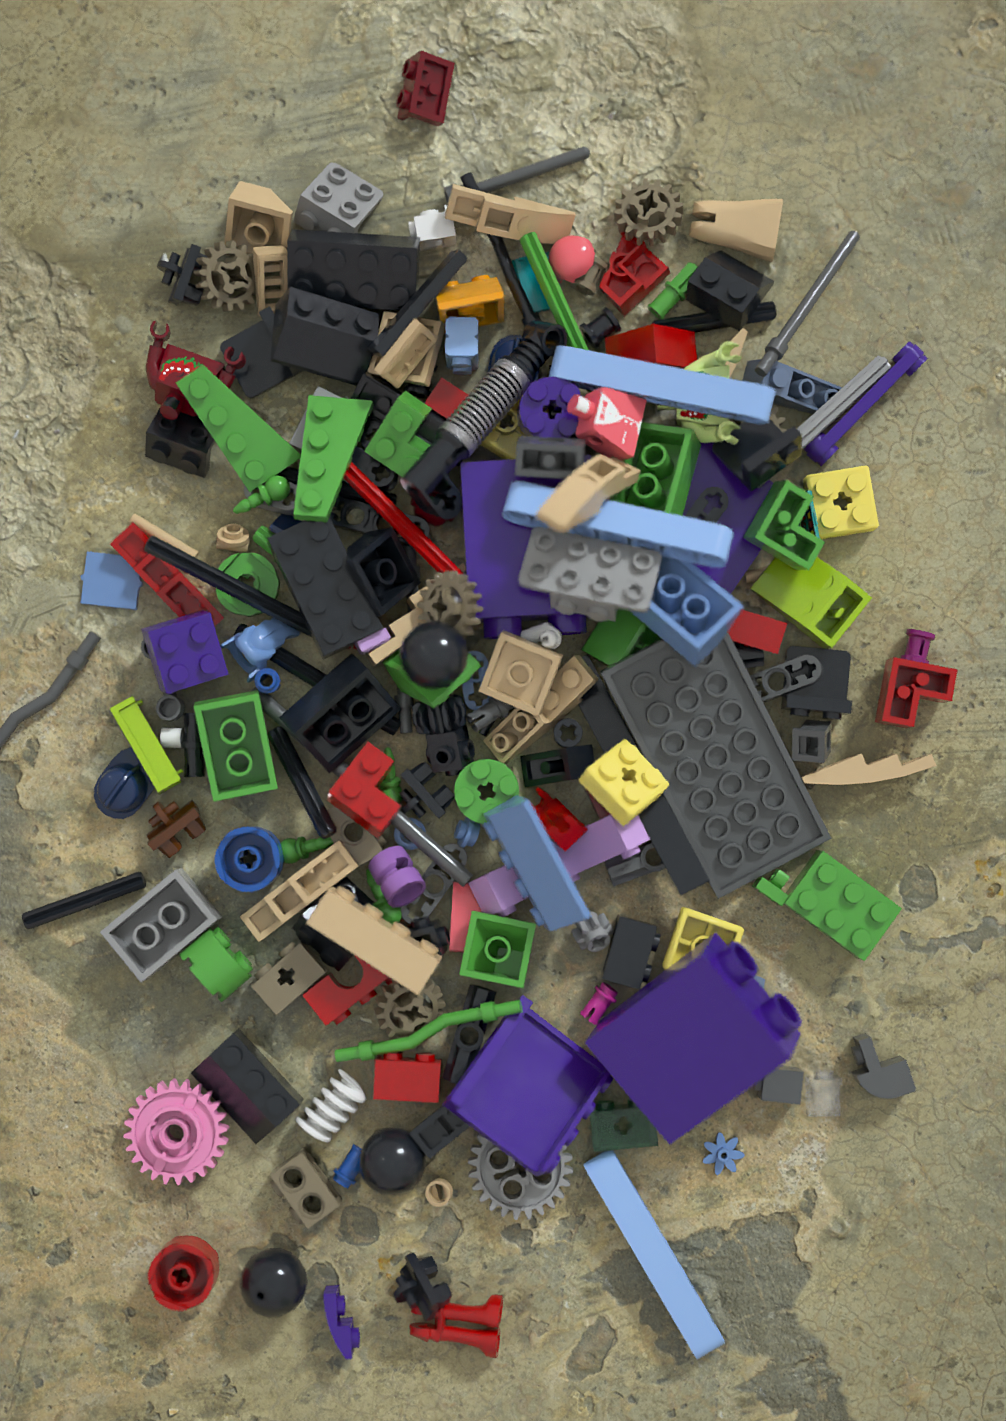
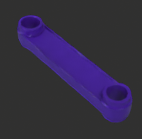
[803,341,928,466]

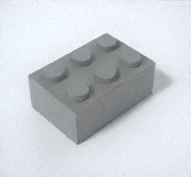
[100,868,223,983]

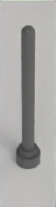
[443,146,590,204]

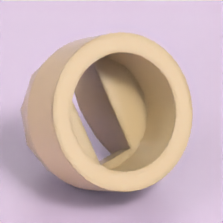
[425,1178,453,1207]

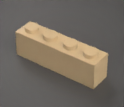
[307,886,442,995]

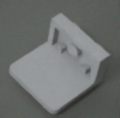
[293,162,383,233]

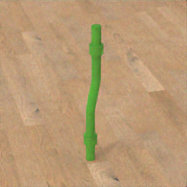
[335,1000,523,1062]

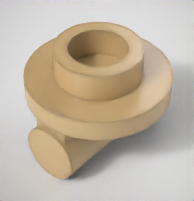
[216,523,250,553]

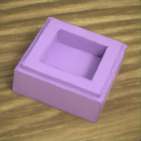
[355,628,391,655]

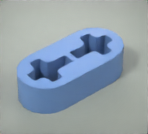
[462,651,490,711]

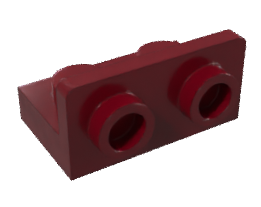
[396,50,455,127]

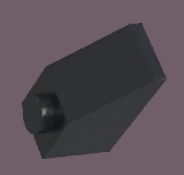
[520,744,595,787]

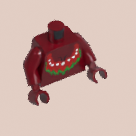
[145,321,246,420]

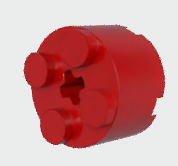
[148,1235,219,1311]

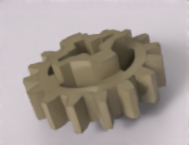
[614,178,683,246]
[194,240,256,312]
[417,571,483,639]
[374,977,446,1038]

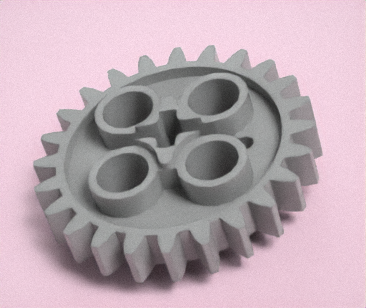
[468,1133,573,1220]

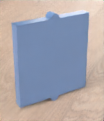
[80,551,143,610]

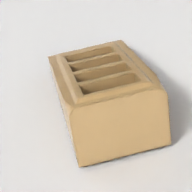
[253,245,287,317]

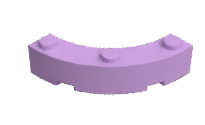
[468,814,650,917]

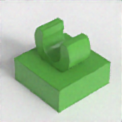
[752,869,790,906]

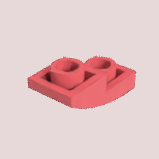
[449,882,482,953]

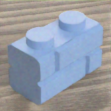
[445,317,479,375]

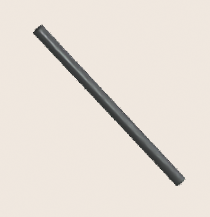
[252,687,473,887]

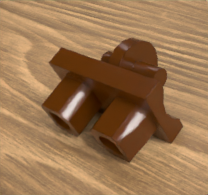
[147,800,206,858]

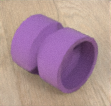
[368,846,426,907]

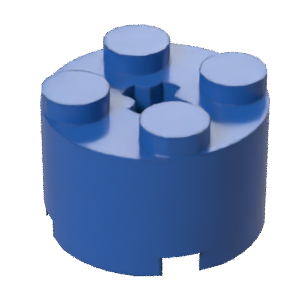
[215,826,284,892]

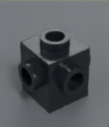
[425,724,475,776]
[407,916,450,961]

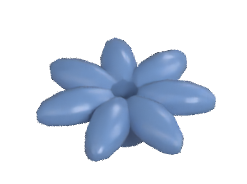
[703,1132,744,1175]

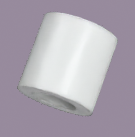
[160,728,184,748]

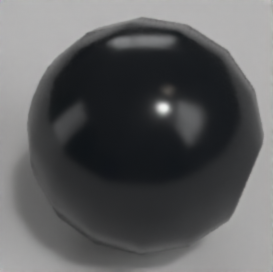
[400,621,469,689]
[359,1127,426,1195]
[239,1248,308,1318]

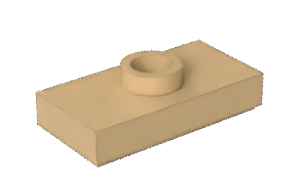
[374,318,438,389]

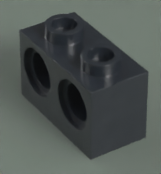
[409,1105,470,1159]

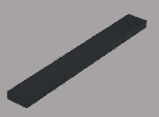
[559,654,710,896]

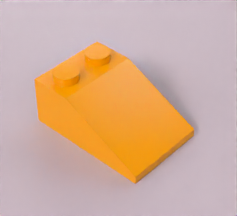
[435,275,504,333]

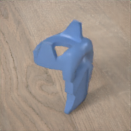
[220,618,300,683]

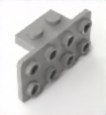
[519,527,662,621]

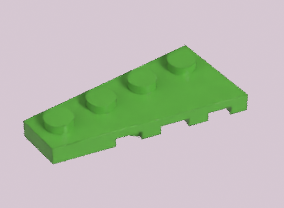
[293,395,374,522]

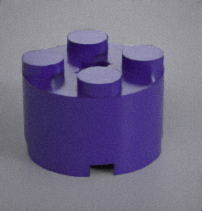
[517,377,582,438]

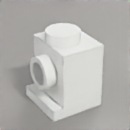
[408,205,457,251]

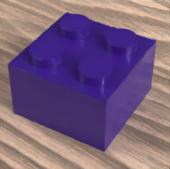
[141,610,229,694]

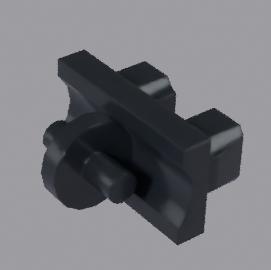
[157,244,207,306]
[399,762,455,819]
[393,1252,452,1322]

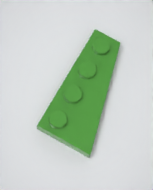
[175,365,301,492]

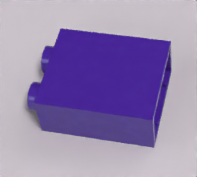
[460,455,591,639]
[584,932,802,1145]

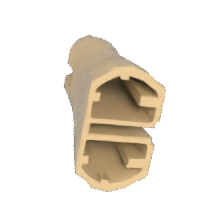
[689,199,783,262]

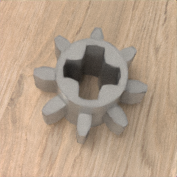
[571,911,614,952]

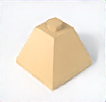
[224,181,293,263]

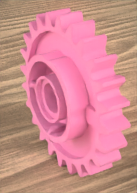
[123,1078,230,1185]

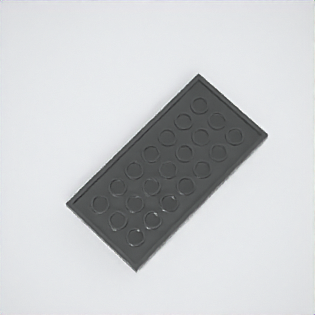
[600,631,832,899]

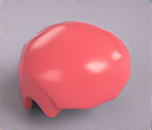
[548,235,595,284]

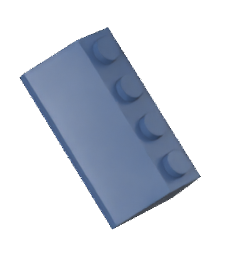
[629,556,744,667]
[483,795,591,932]

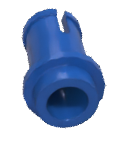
[254,668,281,694]
[333,1144,362,1189]

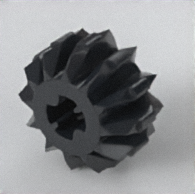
[412,694,466,735]

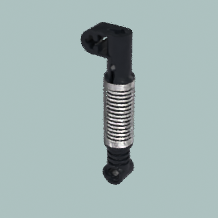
[400,320,567,520]

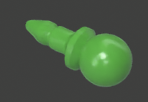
[233,475,290,514]
[379,747,402,804]
[280,836,334,864]
[366,869,402,925]

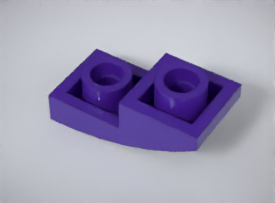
[323,1285,360,1359]

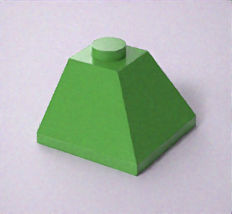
[459,910,536,988]

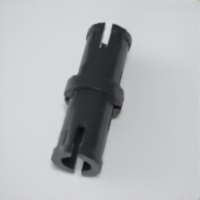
[181,713,205,777]

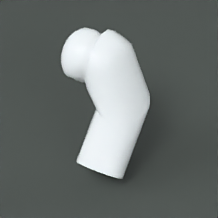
[521,622,562,649]

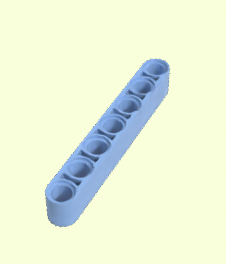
[549,346,776,425]
[502,481,733,568]
[583,1147,725,1360]

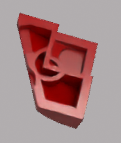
[599,231,670,317]

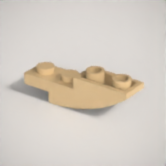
[445,184,576,244]
[536,454,641,533]
[483,655,599,764]

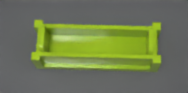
[109,696,184,795]

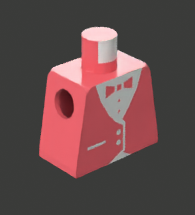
[567,387,647,461]

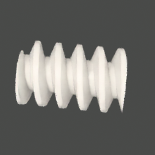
[295,1069,366,1143]

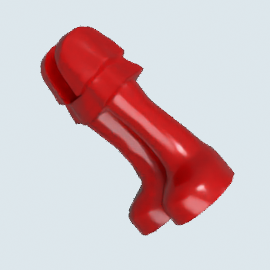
[409,1294,503,1358]

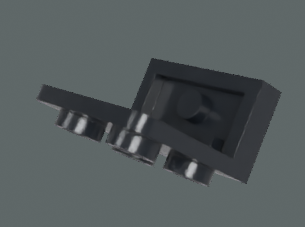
[220,306,303,399]
[145,406,215,478]
[712,419,802,492]
[781,646,852,720]
[292,877,375,972]

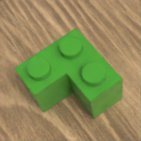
[364,391,432,477]
[743,480,825,570]

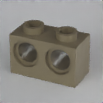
[270,1147,342,1229]

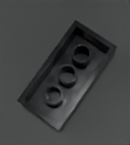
[287,229,420,310]
[267,516,383,660]

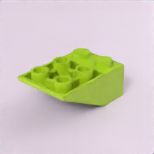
[750,557,872,649]

